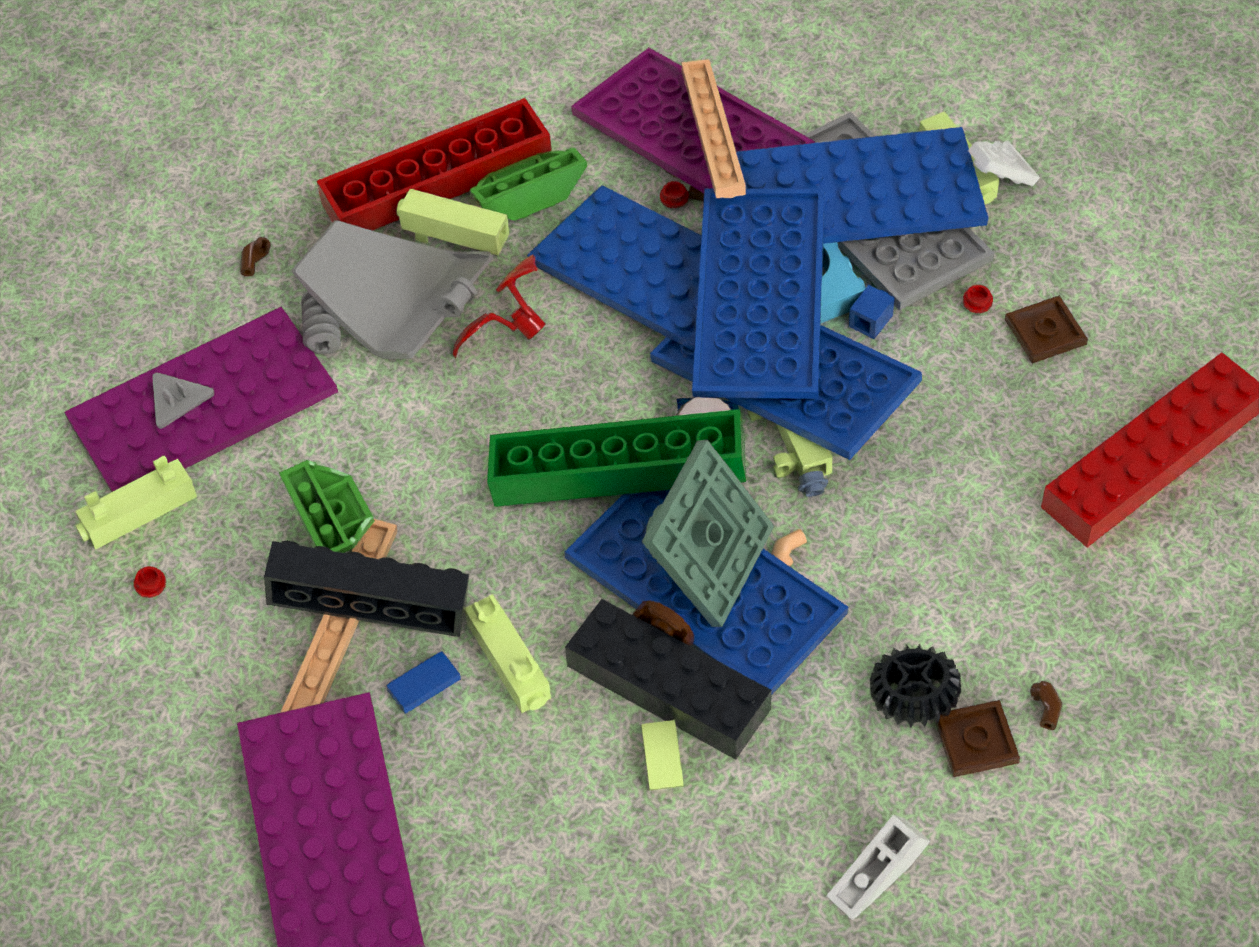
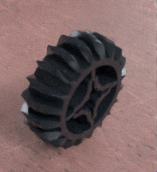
[870,644,961,727]

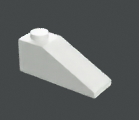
[827,815,931,920]

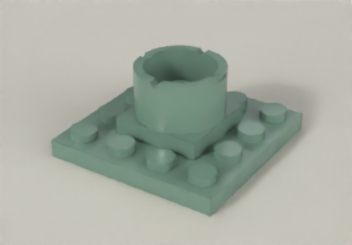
[642,440,774,627]

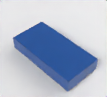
[386,651,461,714]

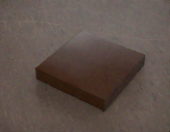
[1005,295,1088,364]
[935,700,1020,777]

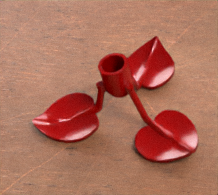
[452,254,546,358]

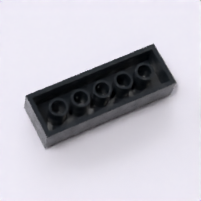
[264,541,469,637]
[565,599,772,760]

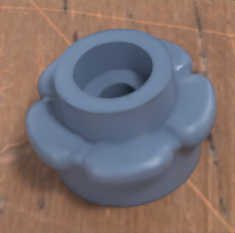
[798,471,828,497]

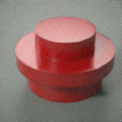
[660,181,689,208]
[963,285,993,313]
[134,566,167,598]

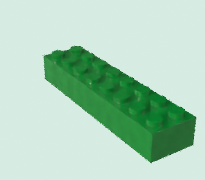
[487,409,746,507]

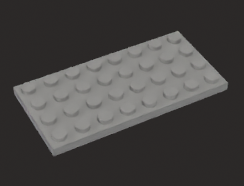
[805,112,995,310]

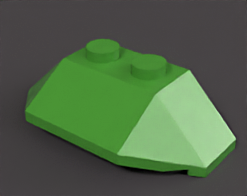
[470,147,588,221]
[279,460,375,553]

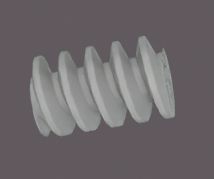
[301,291,341,354]

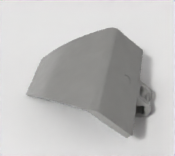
[292,220,494,359]

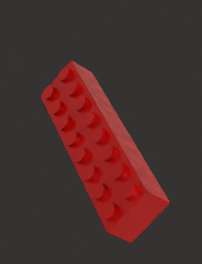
[317,98,552,231]
[1041,352,1259,548]

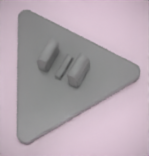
[153,373,214,429]

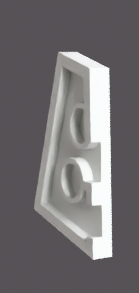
[968,141,1040,186]

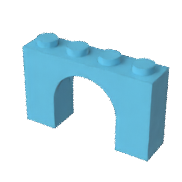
[821,242,866,323]

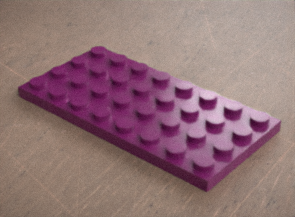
[571,47,815,193]
[64,306,338,492]
[237,692,425,947]

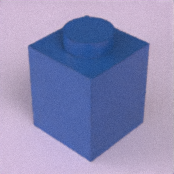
[849,285,895,339]

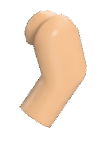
[771,529,807,566]

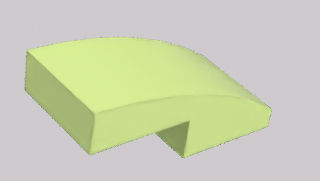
[641,720,684,791]

